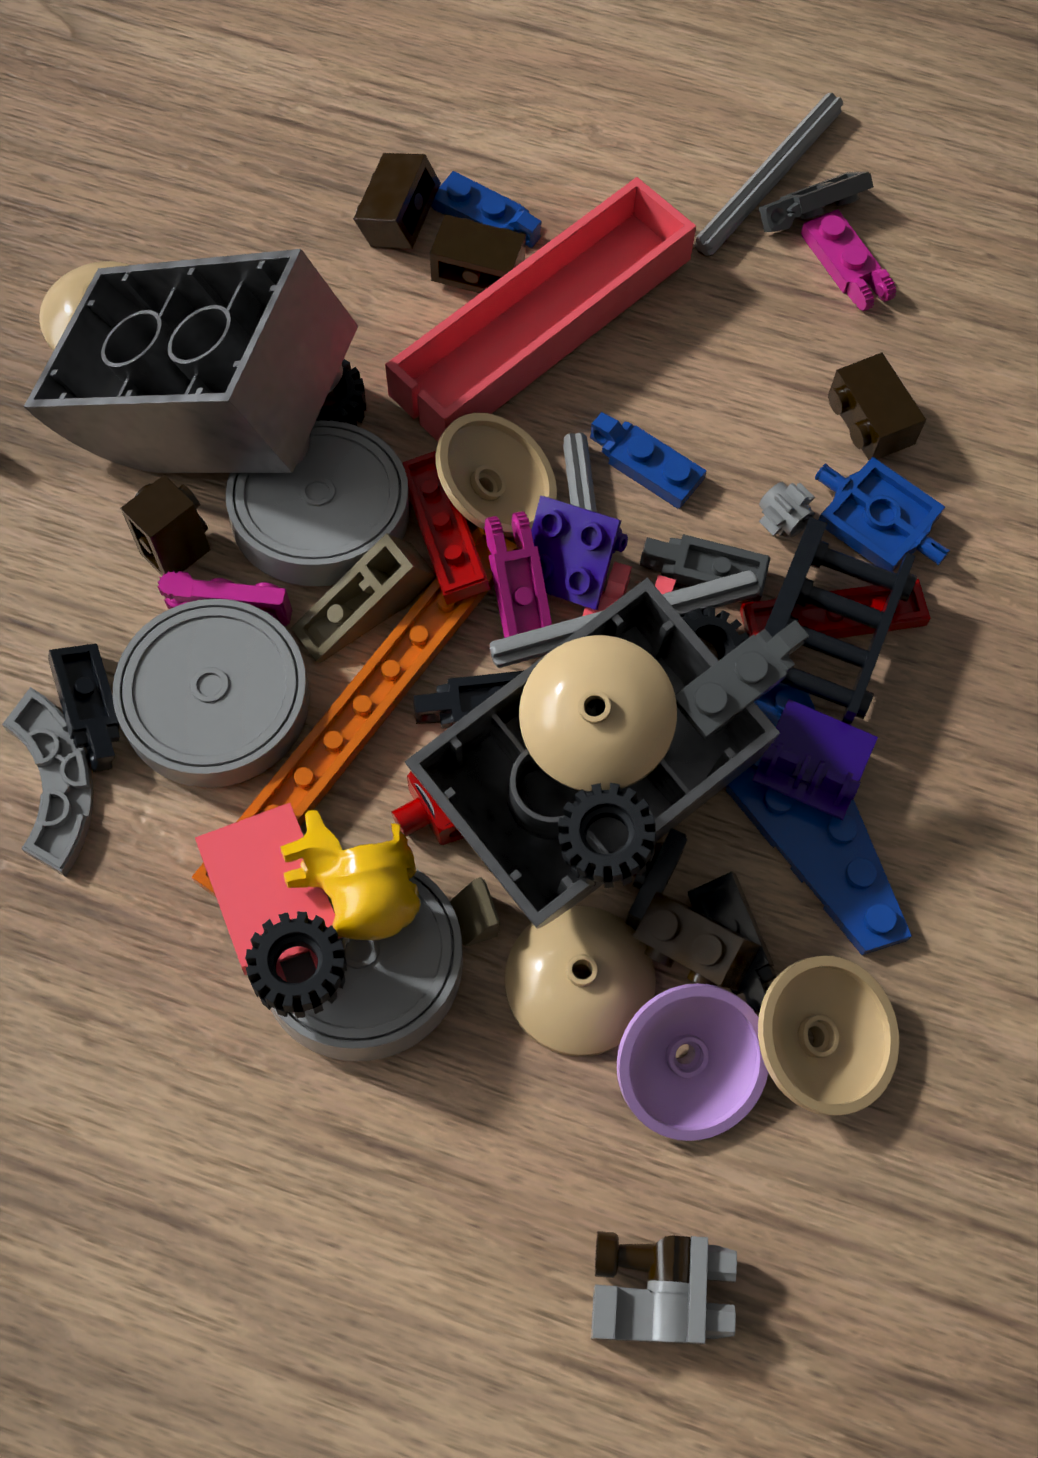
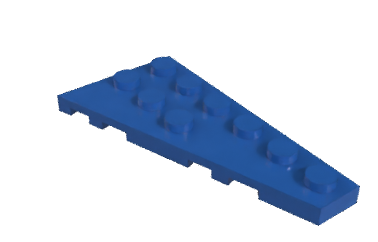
[726,683,912,955]

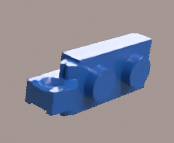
[431,171,542,248]
[590,412,707,509]

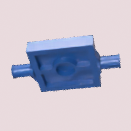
[815,457,950,572]

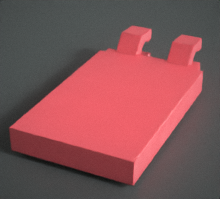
[195,803,342,982]

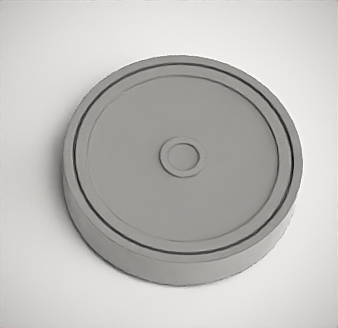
[226,420,410,586]
[113,599,310,788]
[270,869,463,1061]

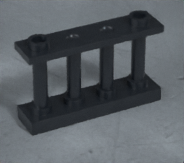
[765,517,917,725]

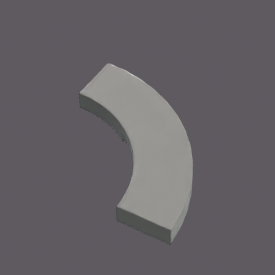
[2,687,94,877]

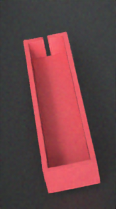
[385,177,696,441]

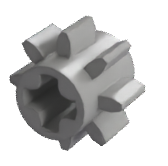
[759,482,815,537]

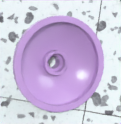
[617,983,769,1141]

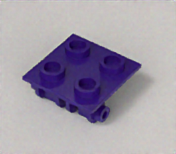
[531,495,628,610]
[752,699,878,821]

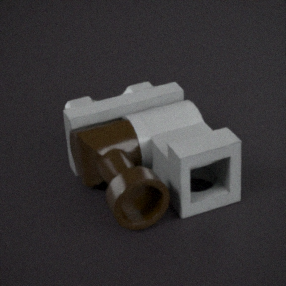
[591,1231,737,1345]

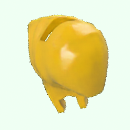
[281,810,421,940]

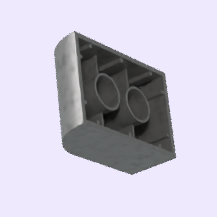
[24,249,358,473]
[404,577,780,929]

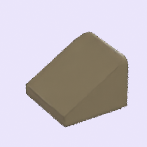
[450,877,499,946]

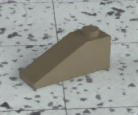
[291,533,437,663]

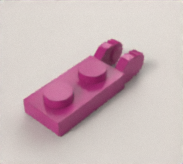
[801,209,897,311]
[484,511,552,638]
[157,571,293,626]

